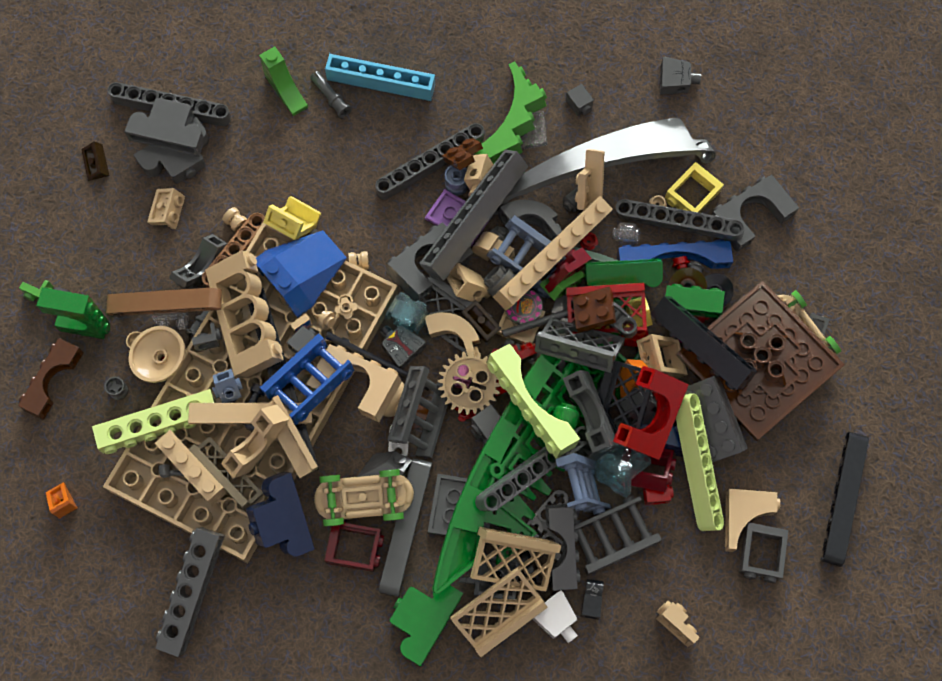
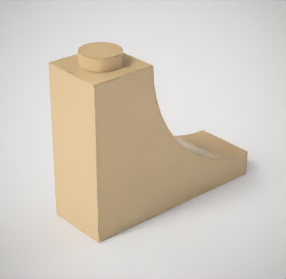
[725,489,780,552]

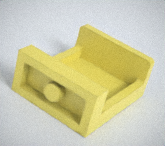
[263,196,321,240]

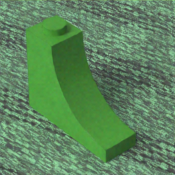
[259,46,308,116]

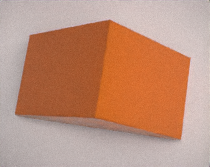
[46,482,77,519]

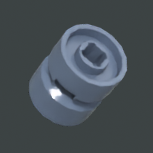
[445,165,468,196]

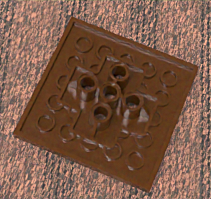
[676,281,845,441]

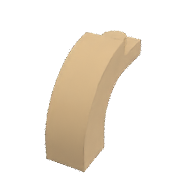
[424,312,481,357]

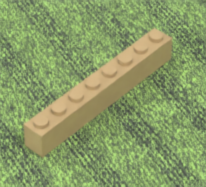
[493,196,613,311]

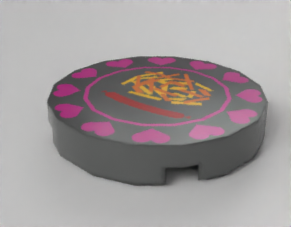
[505,289,543,325]

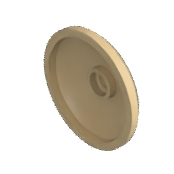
[129,326,186,383]

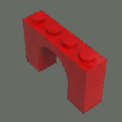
[613,366,689,460]

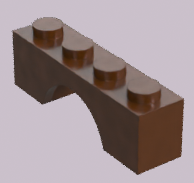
[18,338,84,420]

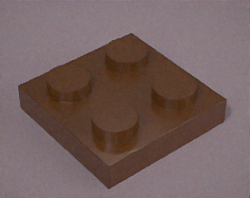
[573,286,616,333]

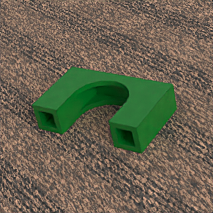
[36,287,110,339]

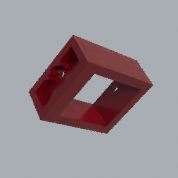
[618,447,677,492]
[324,523,384,572]

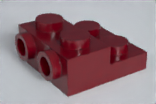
[545,247,592,293]

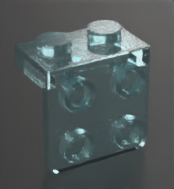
[595,445,651,498]

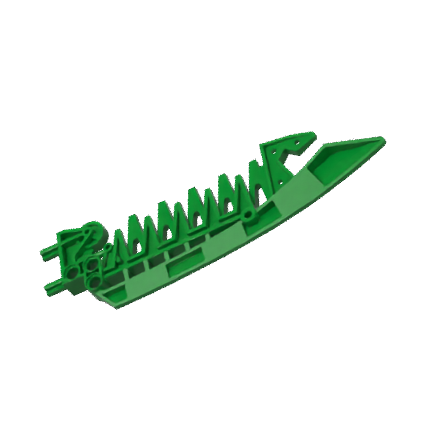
[432,333,641,593]

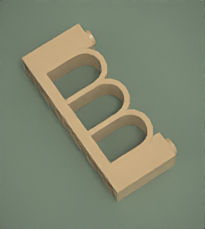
[205,250,284,379]

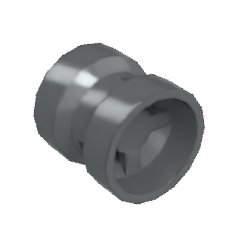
[105,376,128,400]

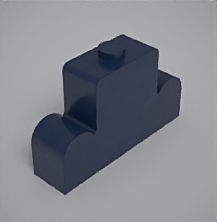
[246,471,315,557]

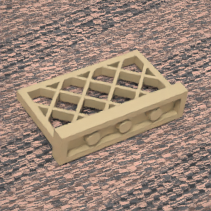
[470,527,561,592]
[450,567,548,657]

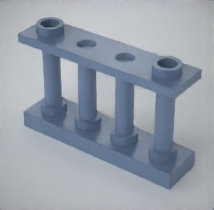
[486,215,566,299]
[556,453,611,515]

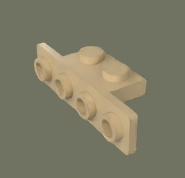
[575,149,605,223]

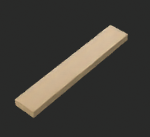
[188,403,312,424]

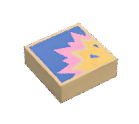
[290,314,312,334]

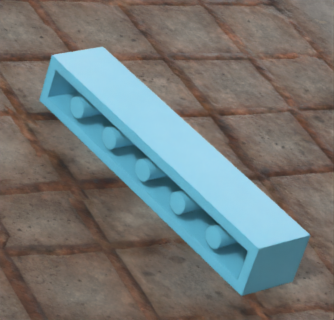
[325,54,435,101]

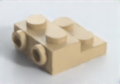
[656,601,700,647]

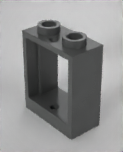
[738,522,788,583]

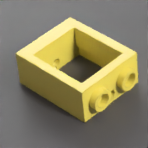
[665,162,724,213]

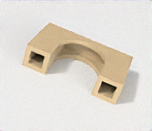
[306,344,402,422]

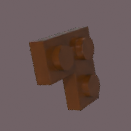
[442,138,483,171]

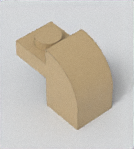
[472,231,514,261]

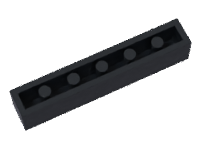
[650,296,758,390]

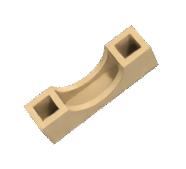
[221,404,289,478]
[155,430,227,506]

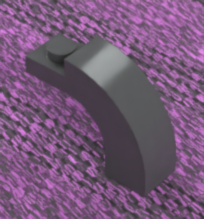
[498,200,562,241]
[169,234,228,289]

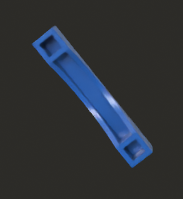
[617,239,733,269]

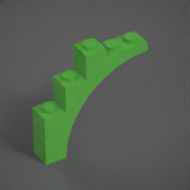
[474,61,547,164]

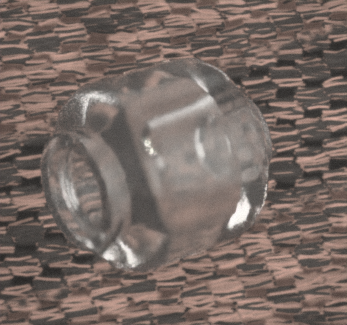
[612,222,641,247]

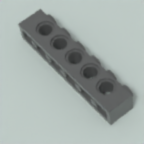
[155,527,225,657]

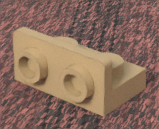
[147,188,185,229]

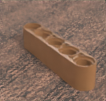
[202,213,265,288]

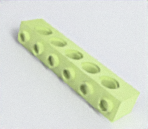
[92,389,216,454]

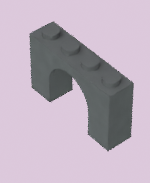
[712,174,799,252]
[386,222,473,303]

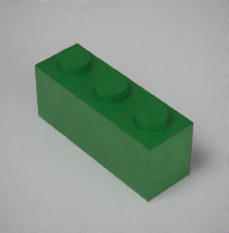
[666,284,725,319]

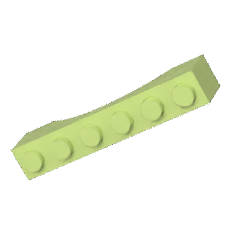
[487,344,580,458]

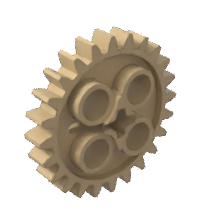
[438,351,500,415]

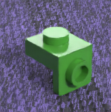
[19,280,53,301]

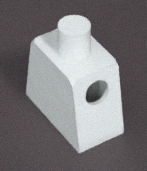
[533,590,578,643]

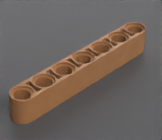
[106,288,222,316]

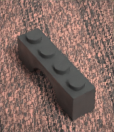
[563,370,618,453]
[545,504,580,591]

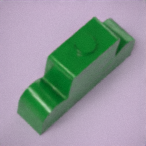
[584,259,663,311]
[390,585,463,667]

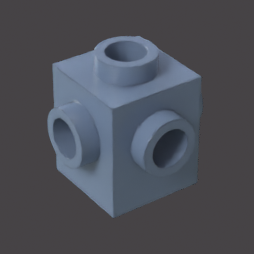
[212,369,243,403]

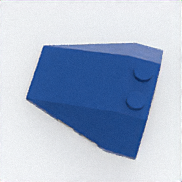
[256,230,347,318]

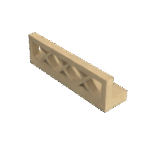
[260,395,318,479]

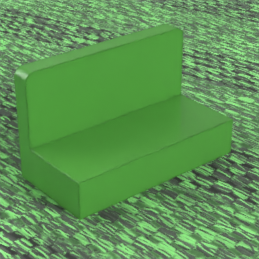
[540,270,585,301]

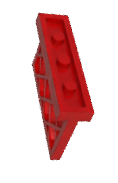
[566,283,647,334]

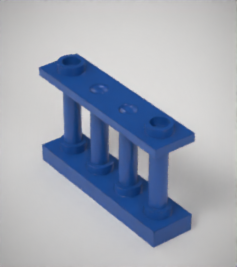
[260,333,355,425]

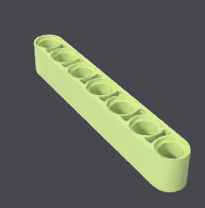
[676,394,724,531]

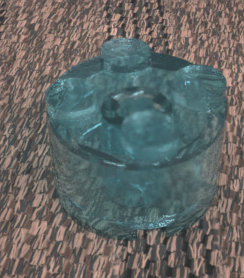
[385,292,429,334]

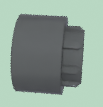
[484,265,516,297]

